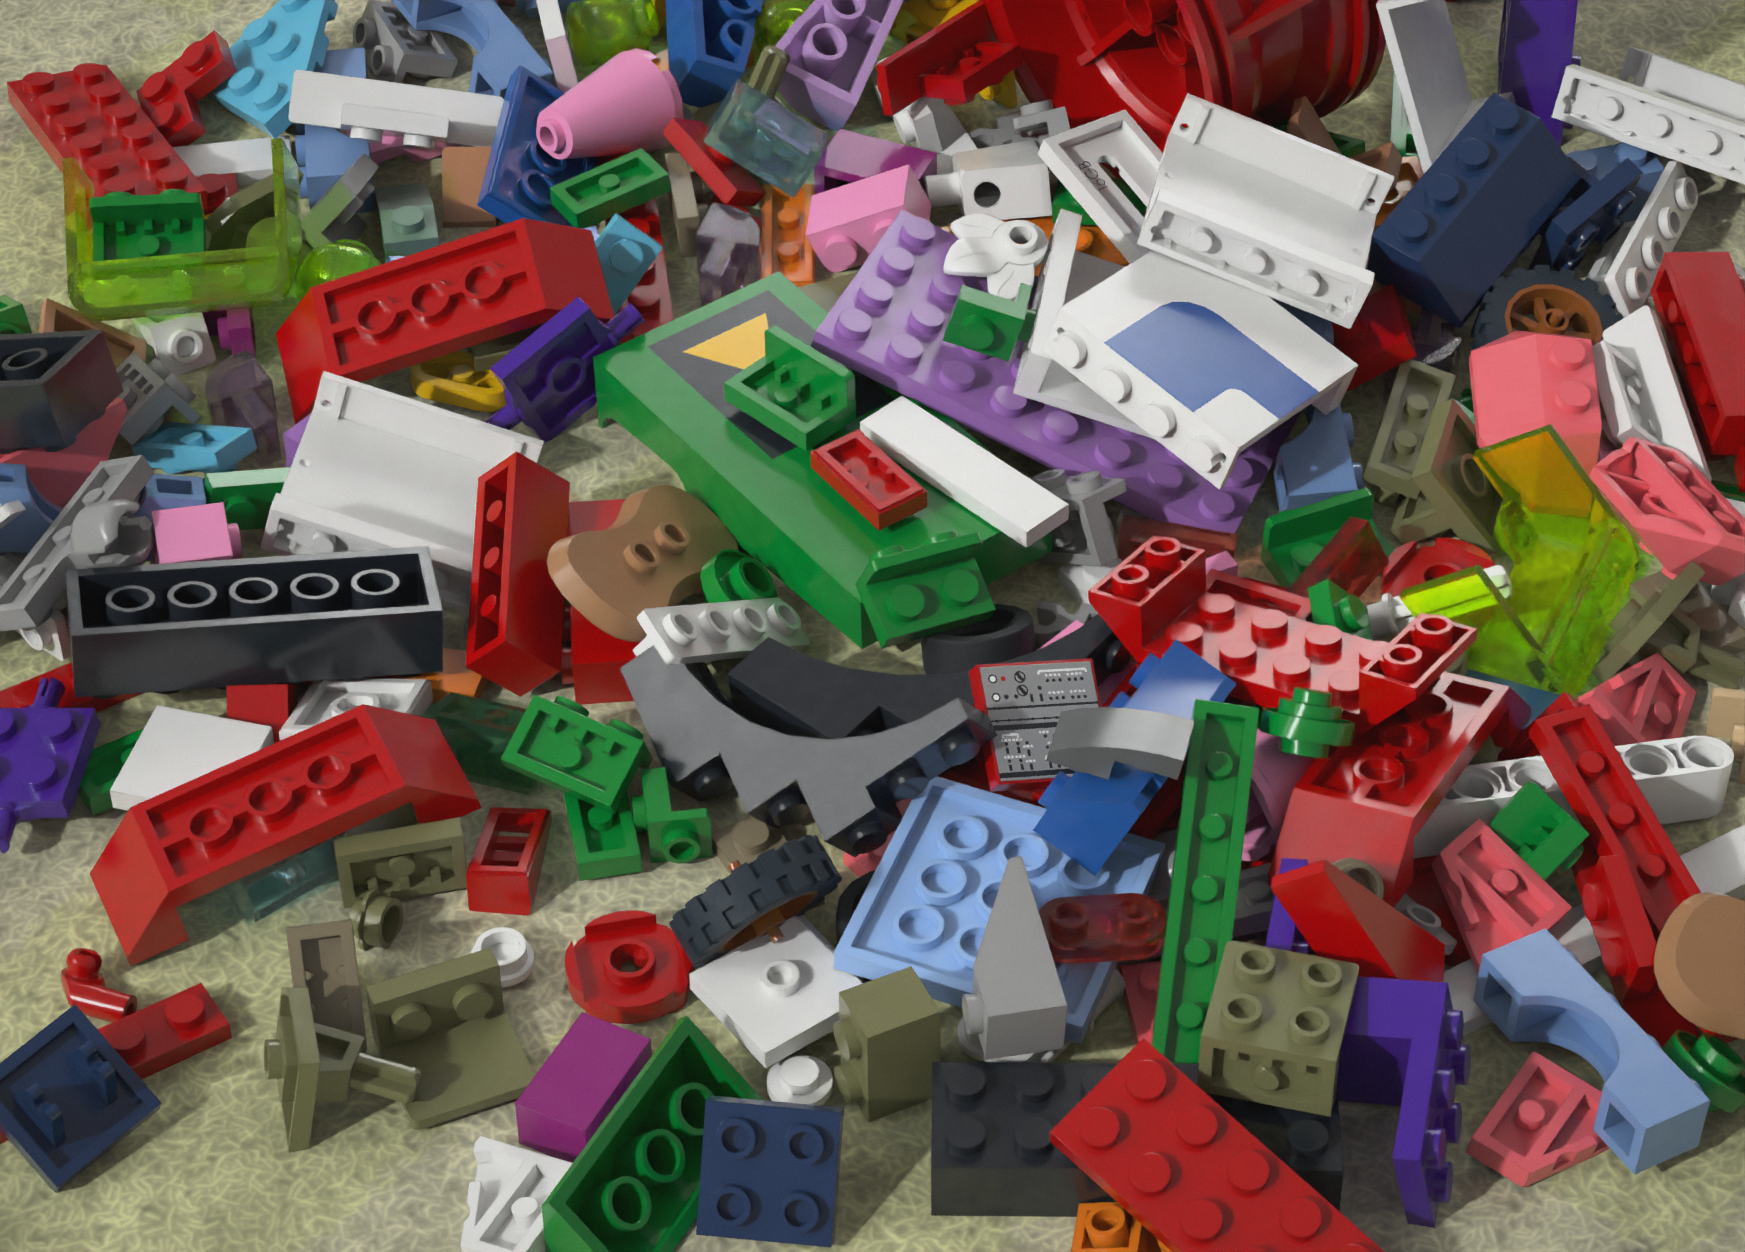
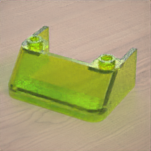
[62,138,302,321]
[1399,424,1639,695]

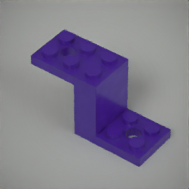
[1265,858,1471,1228]

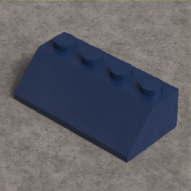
[1367,93,1581,328]

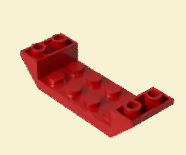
[276,218,615,424]
[1088,535,1477,736]
[1268,671,1531,908]
[90,704,481,966]

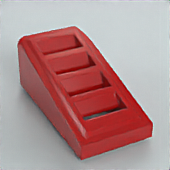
[466,807,552,916]

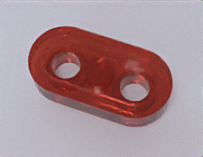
[1039,893,1167,964]

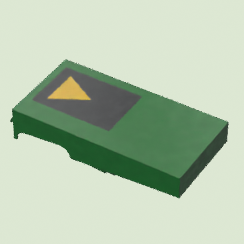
[593,271,1052,649]

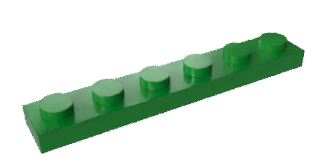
[1151,699,1259,1064]

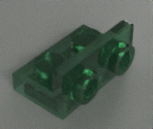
[423,692,538,795]

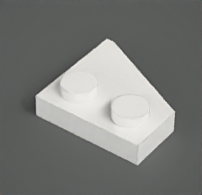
[460,1136,572,1252]

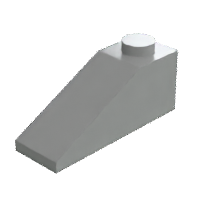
[962,856,1067,1060]

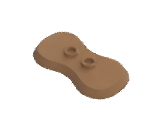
[547,485,738,642]
[1654,892,1745,1040]

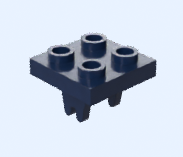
[1527,157,1643,272]
[0,1004,162,1193]
[696,1095,844,1248]

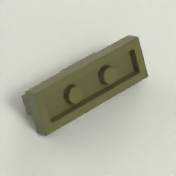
[1362,359,1456,508]

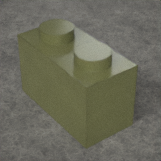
[833,966,941,1122]

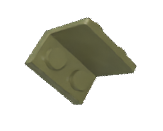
[331,804,467,909]
[1197,941,1359,1117]
[366,947,535,1130]

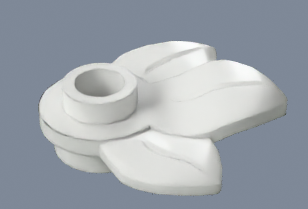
[943,214,1048,301]

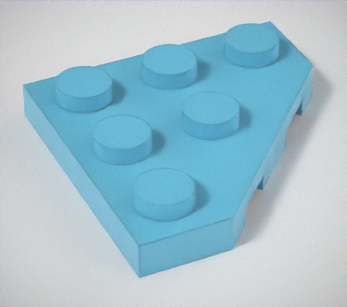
[206,0,338,139]

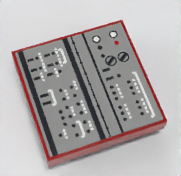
[969,658,1101,792]

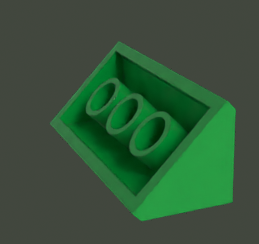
[541,1016,763,1252]

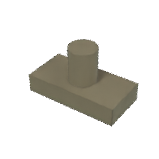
[286,919,367,1051]

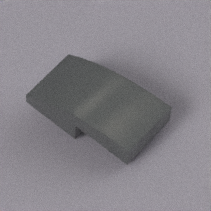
[1046,707,1194,780]

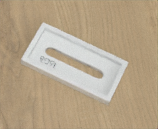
[1037,110,1163,264]

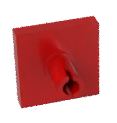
[1332,284,1417,393]

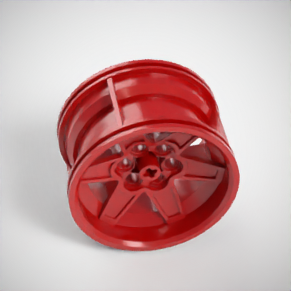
[984,0,1386,179]

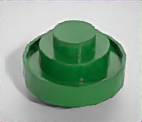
[700,549,778,603]
[1259,687,1356,758]
[1662,1029,1745,1113]

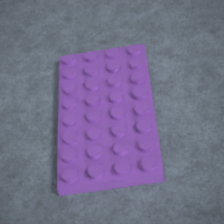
[810,209,1301,553]

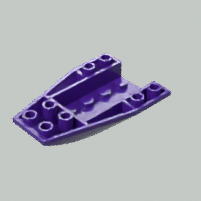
[1498,0,1580,147]

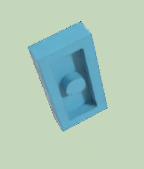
[595,213,663,315]
[131,422,257,476]

